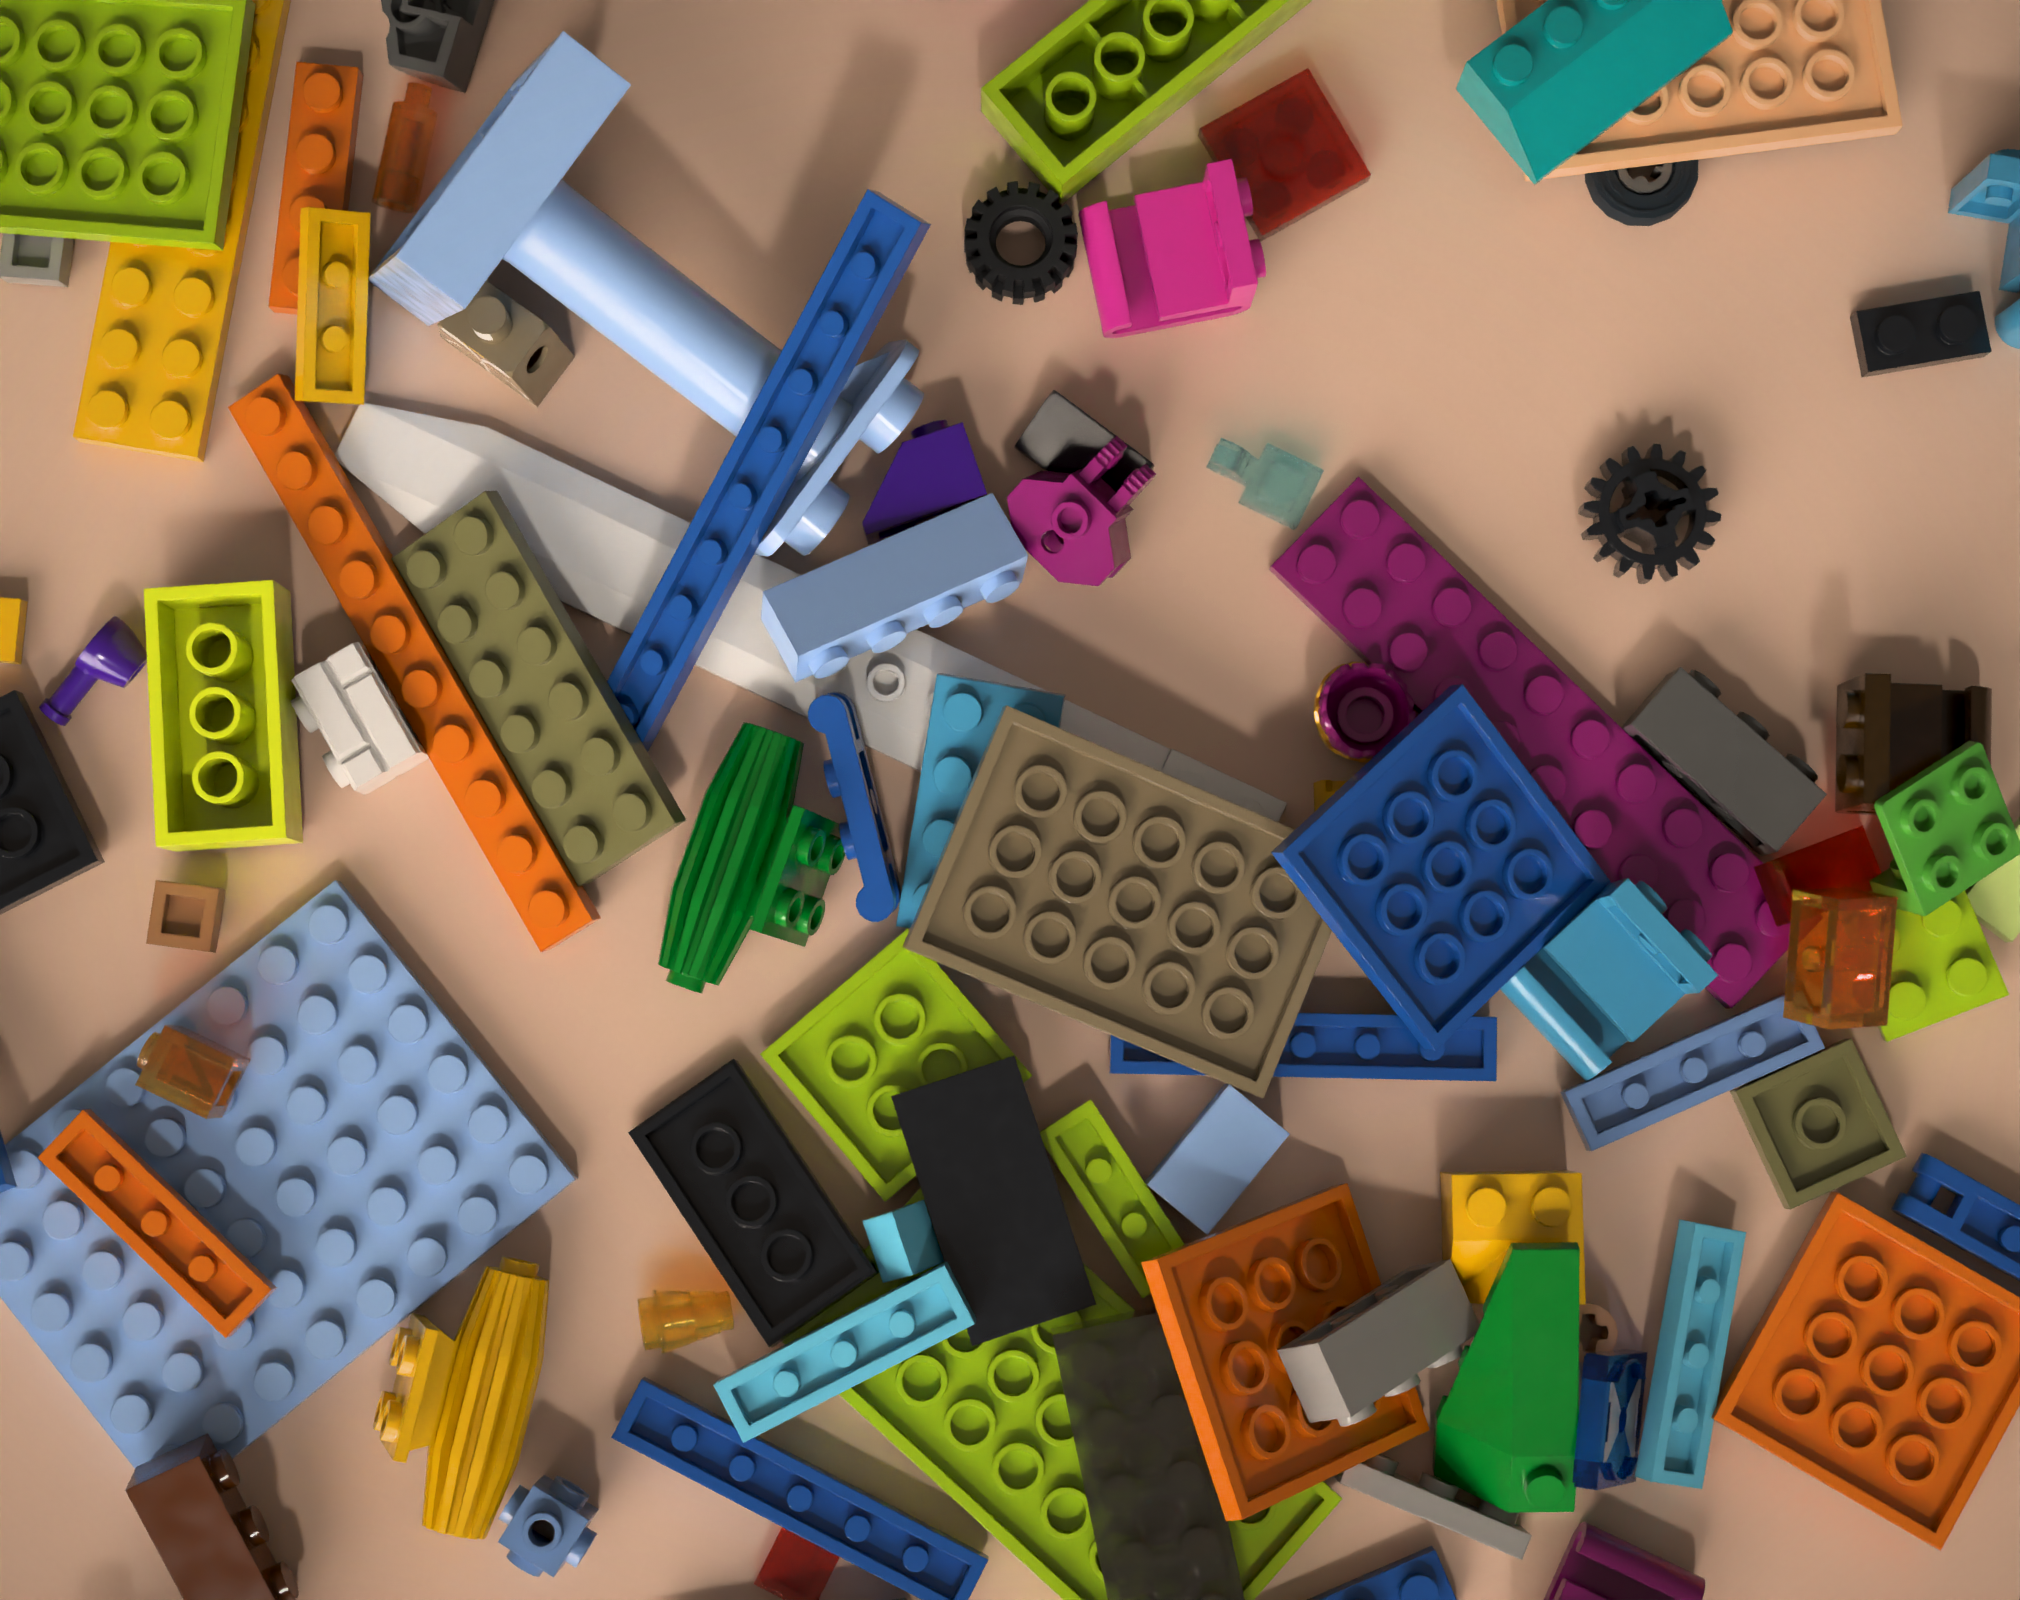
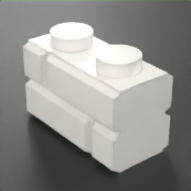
[291,641,429,795]

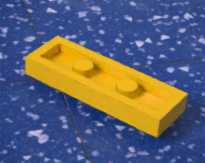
[295,207,371,405]

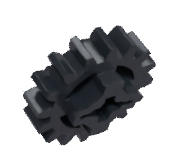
[1578,444,1721,584]

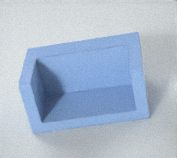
[1145,1084,1289,1235]

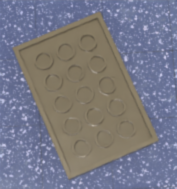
[902,705,1332,1099]

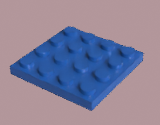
[1271,684,1611,1051]

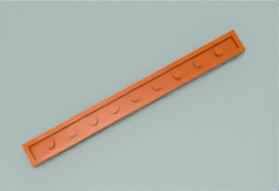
[228,374,601,952]

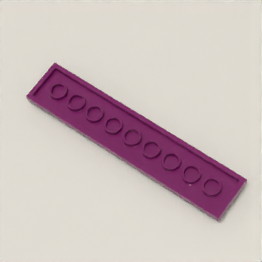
[1269,476,1819,1009]

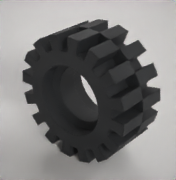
[964,181,1078,305]

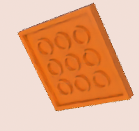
[1141,1183,1430,1521]
[1711,1192,2020,1551]

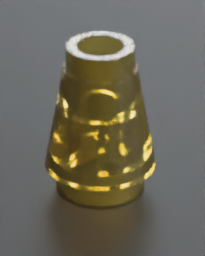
[637,1290,734,1354]

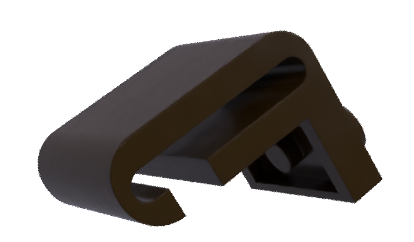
[1835,673,1992,815]

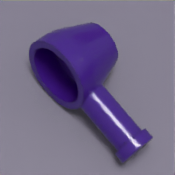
[39,616,147,726]

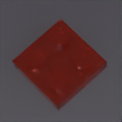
[1198,68,1371,242]

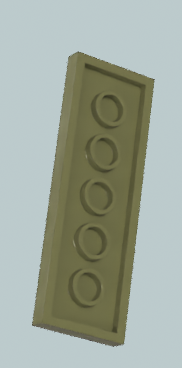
[391,491,686,886]

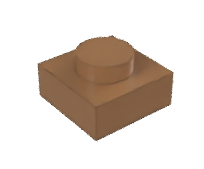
[146,880,225,953]

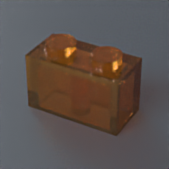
[1783,887,1898,1030]

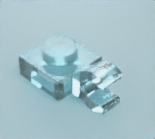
[1206,438,1324,530]

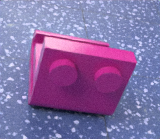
[1078,159,1266,338]

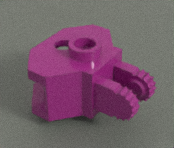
[1007,436,1156,586]

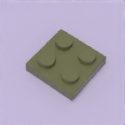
[1730,1038,1907,1210]

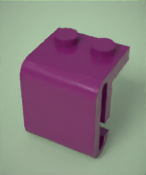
[1544,1521,1705,1600]

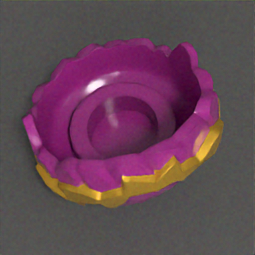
[1313,662,1416,763]

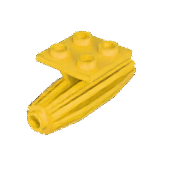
[373,1256,549,1540]

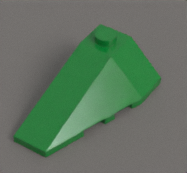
[1432,1242,1580,1513]

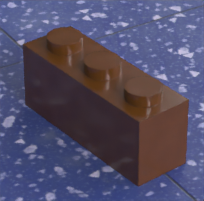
[125,1433,299,1600]

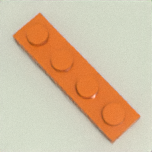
[268,62,364,315]
[37,1109,277,1338]

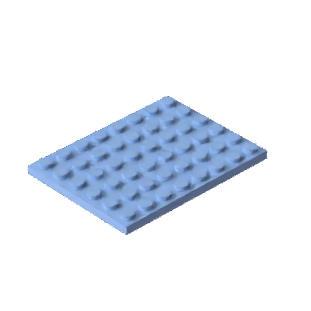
[0,880,578,1468]

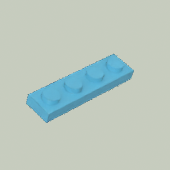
[1635,1219,1746,1489]
[713,1261,977,1443]

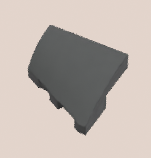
[381,0,494,93]

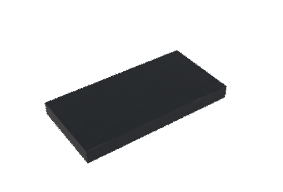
[891,1056,1096,1346]
[628,1059,879,1347]

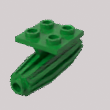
[658,722,845,994]

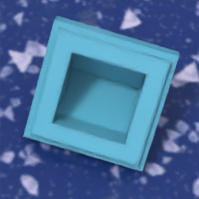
[862,1200,945,1283]

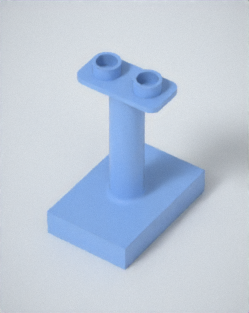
[368,31,924,557]

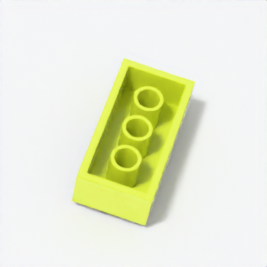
[144,580,303,852]

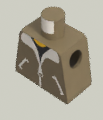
[438,280,575,407]

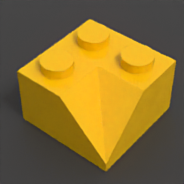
[1440,1170,1586,1305]

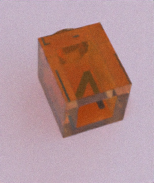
[135,1025,251,1119]

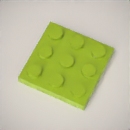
[760,929,1032,1202]

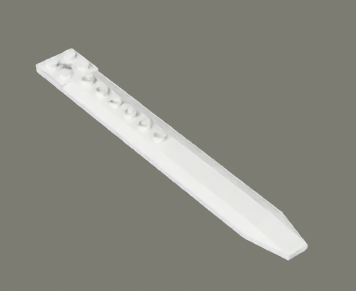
[334,403,1287,822]

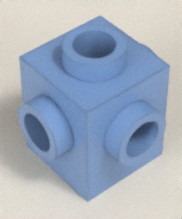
[498,1475,599,1577]

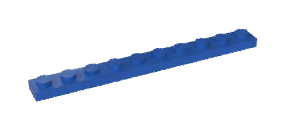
[607,189,931,752]

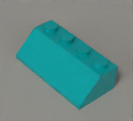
[1456,0,1733,185]

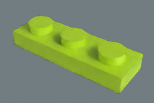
[1040,1099,1185,1298]

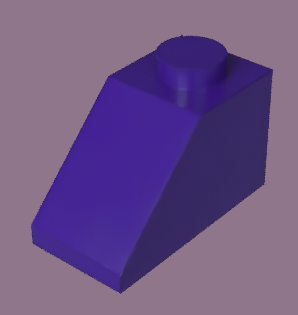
[862,420,987,545]

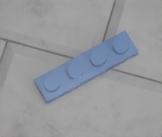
[1560,989,1825,1151]

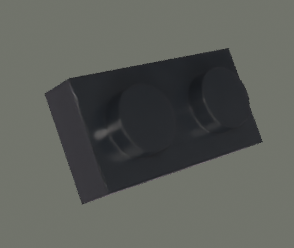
[1850,291,1992,377]

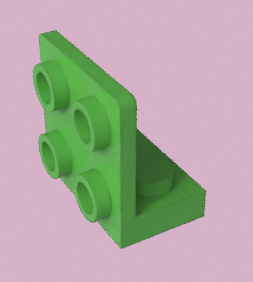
[1869,741,2020,916]

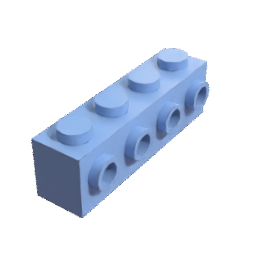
[761,493,1028,683]

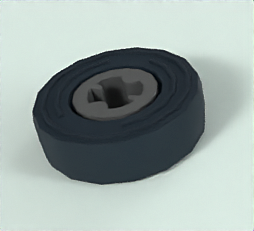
[1585,159,1698,226]

